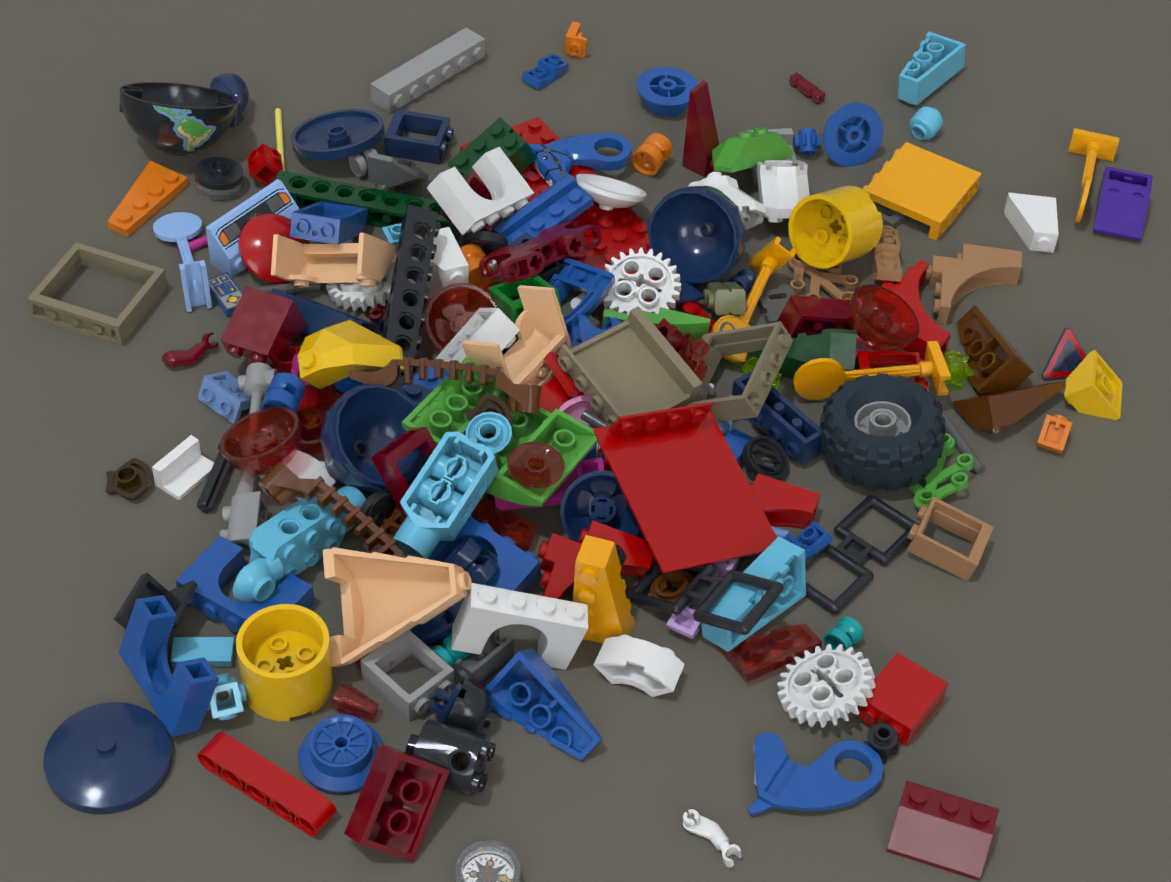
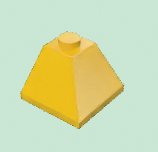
[1064,350,1123,420]

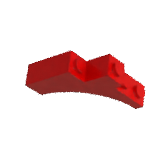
[869,260,951,360]
[749,473,821,529]
[537,521,653,599]

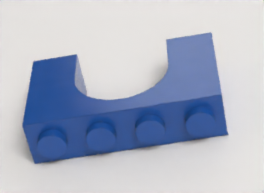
[428,515,541,593]
[176,536,314,632]
[119,595,219,737]

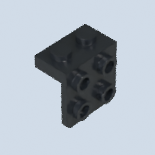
[114,573,198,630]

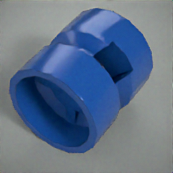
[260,373,305,425]

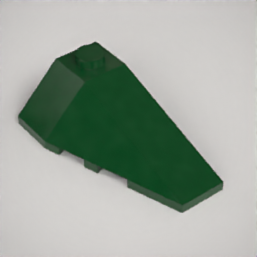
[745,329,857,378]

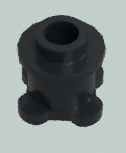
[863,723,898,765]

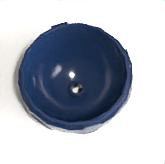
[646,186,747,286]
[320,384,426,496]

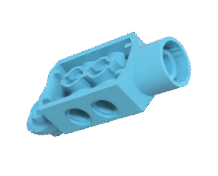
[392,412,512,559]
[233,485,366,602]

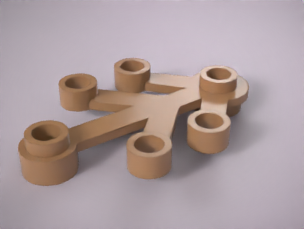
[788,253,860,305]

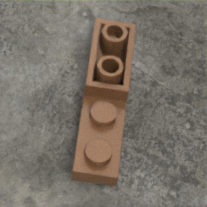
[872,225,902,282]

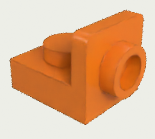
[564,21,588,58]
[1036,414,1073,454]

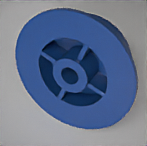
[636,67,698,116]
[823,102,883,167]
[298,715,384,793]

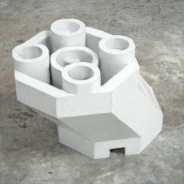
[757,160,810,223]
[688,172,766,230]

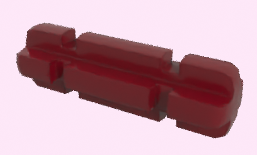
[789,73,825,104]

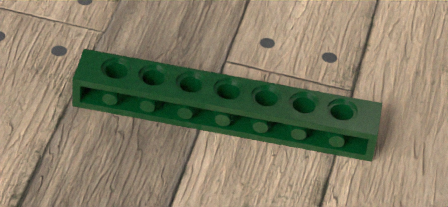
[274,170,461,241]

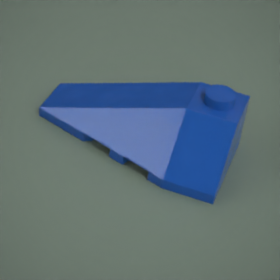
[487,649,603,761]

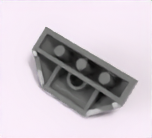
[368,152,429,192]

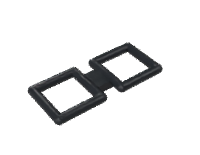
[805,495,918,614]
[630,561,784,635]

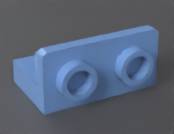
[198,371,251,424]

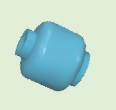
[909,107,943,140]

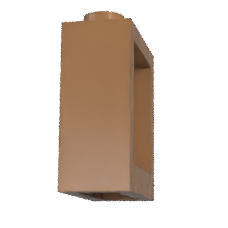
[907,497,994,581]

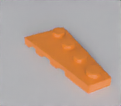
[107,161,189,237]

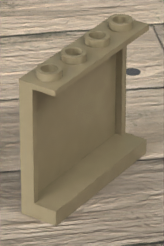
[557,306,703,426]

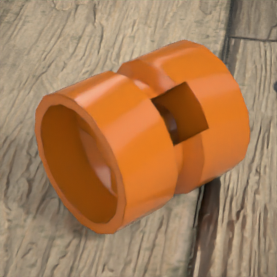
[631,133,673,176]
[460,244,494,291]

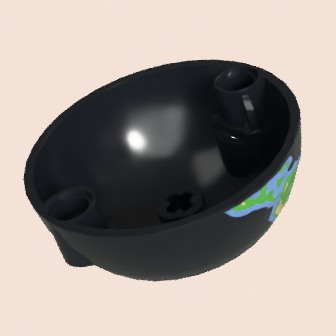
[119,82,239,156]

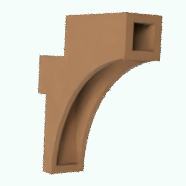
[925,243,1022,325]

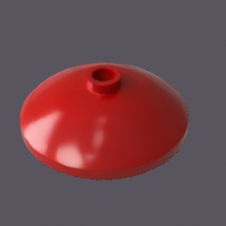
[238,213,310,284]

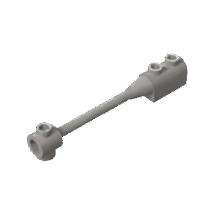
[220,362,278,556]

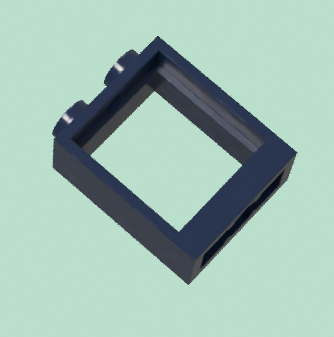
[384,109,454,165]

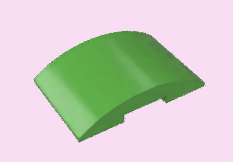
[401,357,598,507]

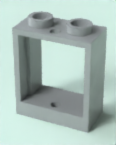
[361,630,454,721]

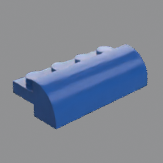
[491,175,594,246]

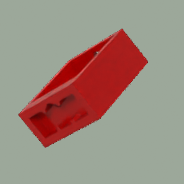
[854,351,929,393]

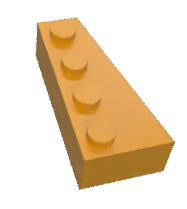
[573,535,636,644]

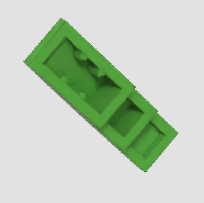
[602,308,711,342]

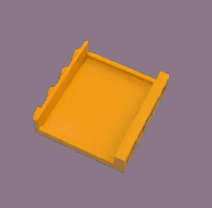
[863,142,982,241]

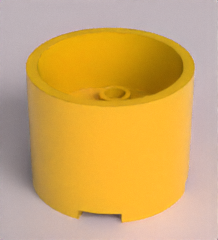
[788,186,883,268]
[236,604,333,722]

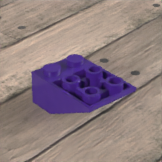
[1093,166,1153,241]

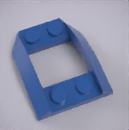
[515,257,615,336]

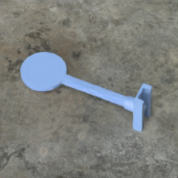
[153,212,212,312]

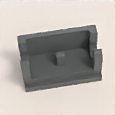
[453,628,514,683]

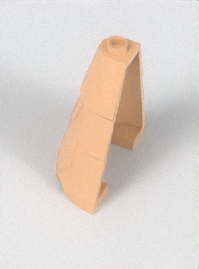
[323,547,472,667]

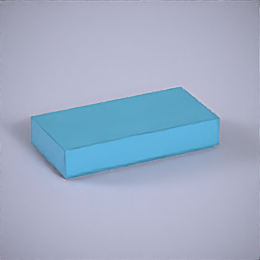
[171,637,235,668]

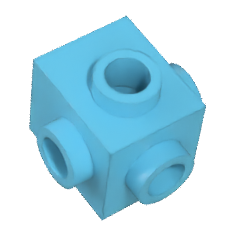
[207,674,247,720]

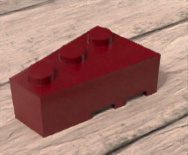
[777,295,866,339]

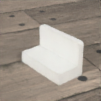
[152,435,214,500]

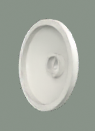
[576,174,647,211]

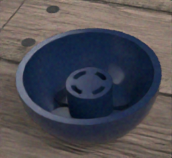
[560,470,640,542]

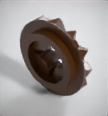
[650,570,694,603]

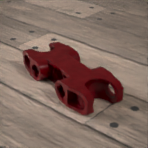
[479,221,602,283]

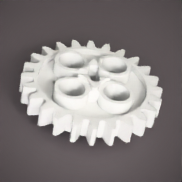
[603,248,681,314]
[326,255,396,311]
[777,644,876,728]

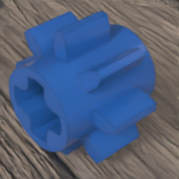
[793,128,822,155]

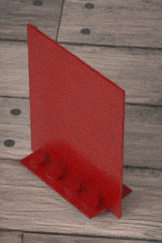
[593,402,777,574]

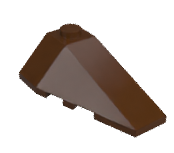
[957,305,1034,394]
[953,381,1066,434]

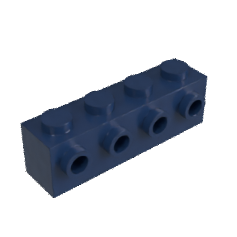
[732,370,824,466]

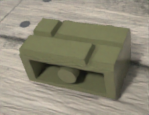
[703,282,746,315]

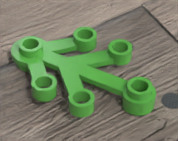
[908,433,974,510]

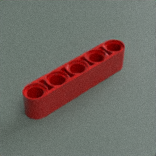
[197,732,337,837]

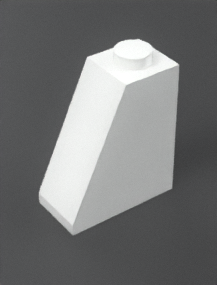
[1004,193,1059,253]

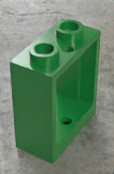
[488,274,562,324]

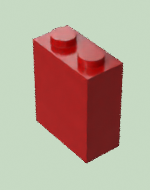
[855,652,948,746]

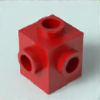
[247,143,283,187]

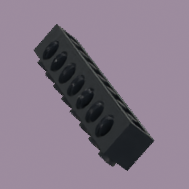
[382,205,440,391]

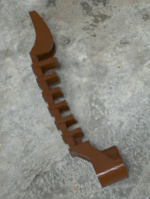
[350,357,541,413]
[258,462,404,558]

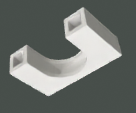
[427,147,534,235]
[451,583,588,670]

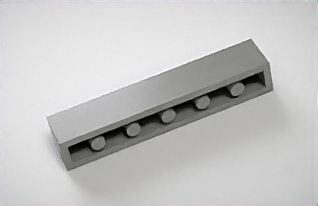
[370,28,485,114]

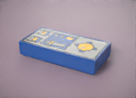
[208,272,243,317]

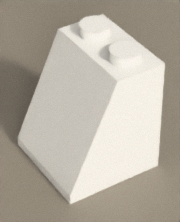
[408,227,469,308]

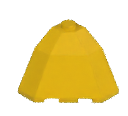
[298,320,404,389]

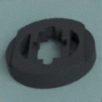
[462,231,508,255]
[742,436,789,480]
[354,490,396,539]

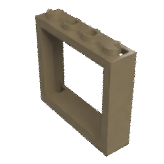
[27,242,168,346]
[681,321,793,422]

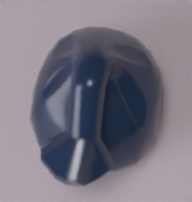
[210,73,249,126]

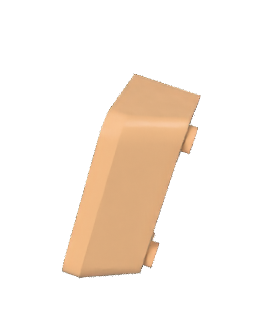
[271,233,396,288]
[462,285,572,387]

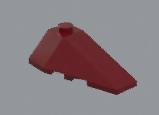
[682,80,719,178]

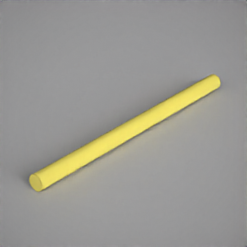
[275,108,285,171]

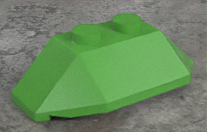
[712,127,794,173]

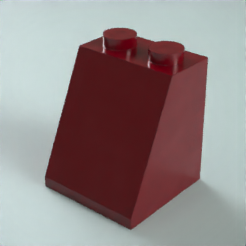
[220,286,307,366]

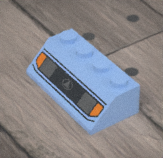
[206,179,299,278]

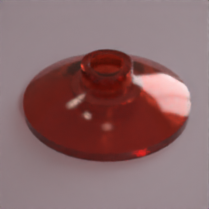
[507,442,565,488]

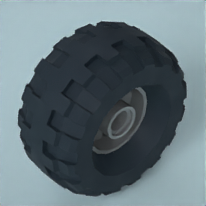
[820,373,945,491]

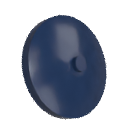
[290,109,385,160]
[43,702,173,815]

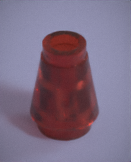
[331,684,379,721]

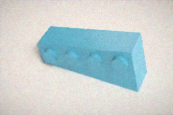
[898,31,966,106]
[702,537,806,652]

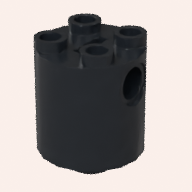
[405,719,496,797]

